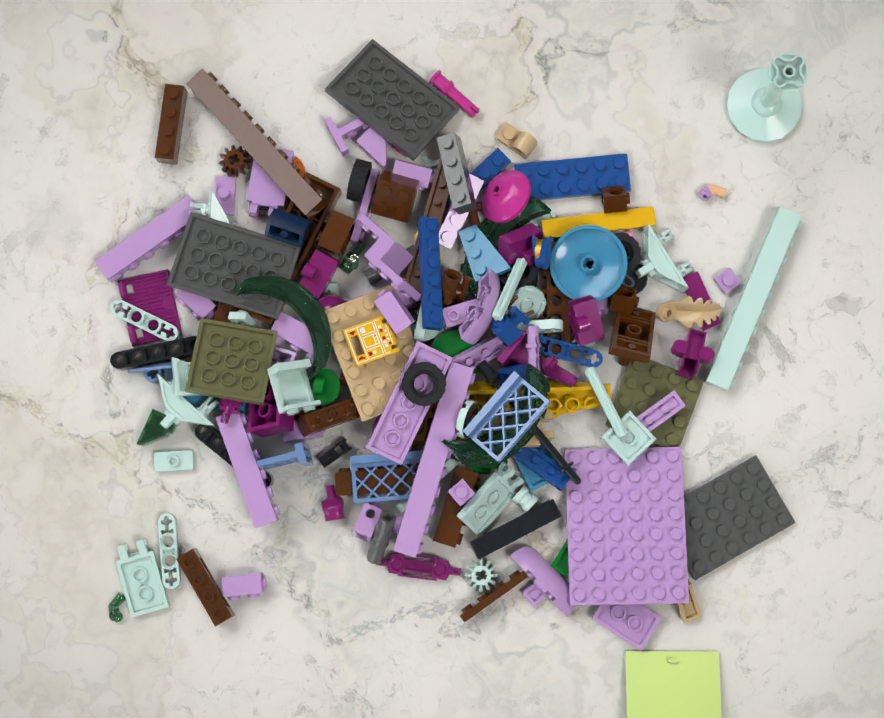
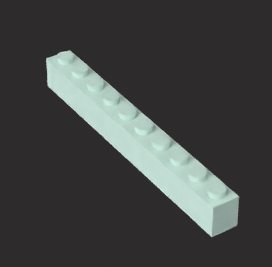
[704,206,802,392]

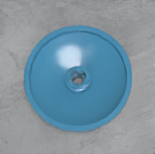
[550,225,628,302]

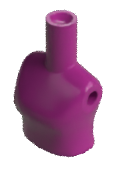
[321,485,345,522]

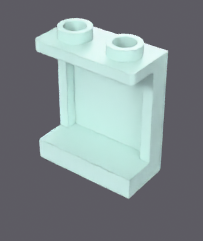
[267,359,321,416]

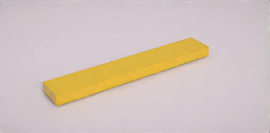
[541,206,656,239]

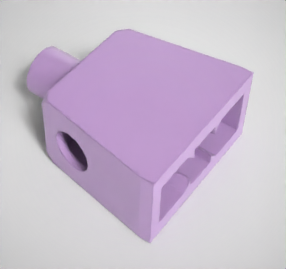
[353,495,383,543]

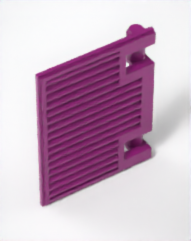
[118,269,183,347]

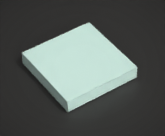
[601,411,656,466]

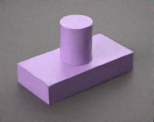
[215,176,236,216]

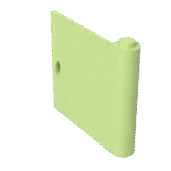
[625,651,722,718]

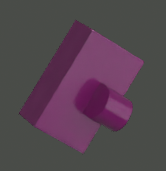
[498,223,543,266]
[298,249,341,299]
[566,295,605,346]
[671,328,715,380]

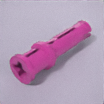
[429,70,480,118]

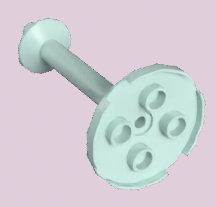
[726,53,809,143]

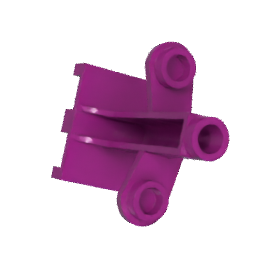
[497,329,578,388]

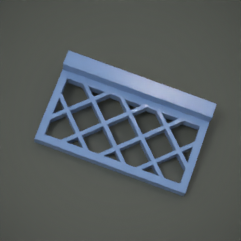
[463,371,551,463]
[257,442,314,470]
[350,450,423,503]

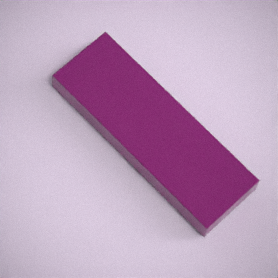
[683,271,721,331]

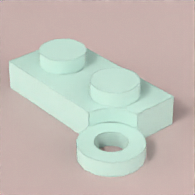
[228,310,259,328]

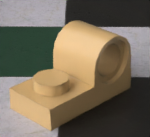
[495,122,537,160]
[677,579,702,624]

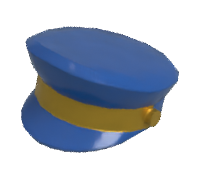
[532,235,554,270]

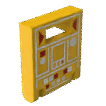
[342,315,400,367]

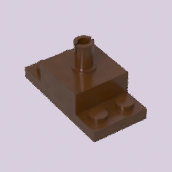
[608,308,656,366]

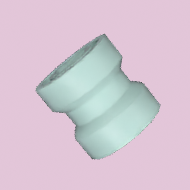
[512,486,539,512]

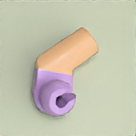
[699,184,727,201]

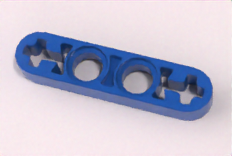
[539,335,603,368]

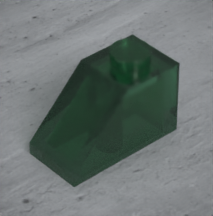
[137,409,177,447]

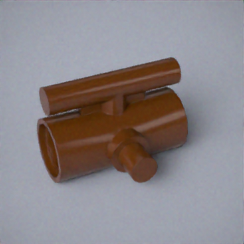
[441,269,472,308]

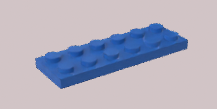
[514,153,631,202]

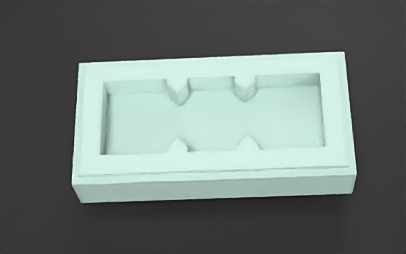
[154,450,194,472]

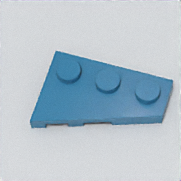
[458,224,512,284]

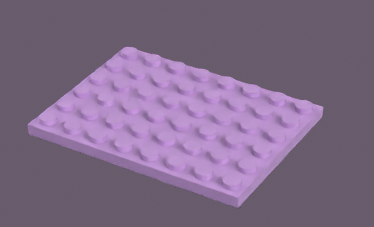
[565,447,689,606]

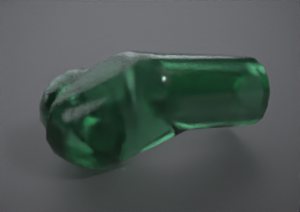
[108,592,126,623]

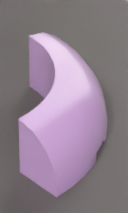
[458,268,501,345]
[510,547,575,617]

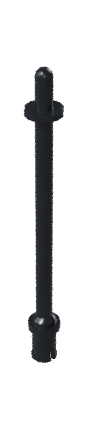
[476,359,581,485]

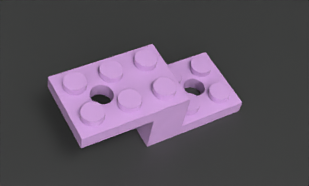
[357,212,421,301]

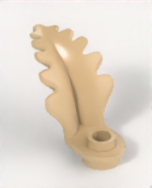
[656,296,723,329]

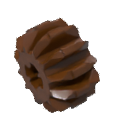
[219,145,252,178]

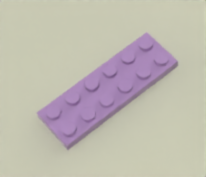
[366,341,453,465]

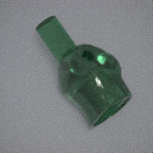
[338,241,367,275]

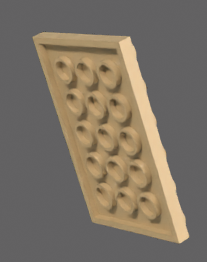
[320,285,416,422]

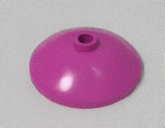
[481,170,531,224]

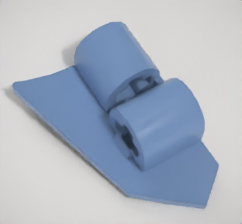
[128,362,173,384]

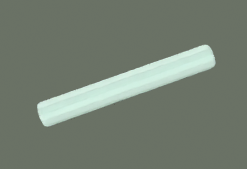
[492,258,527,321]
[585,367,627,438]

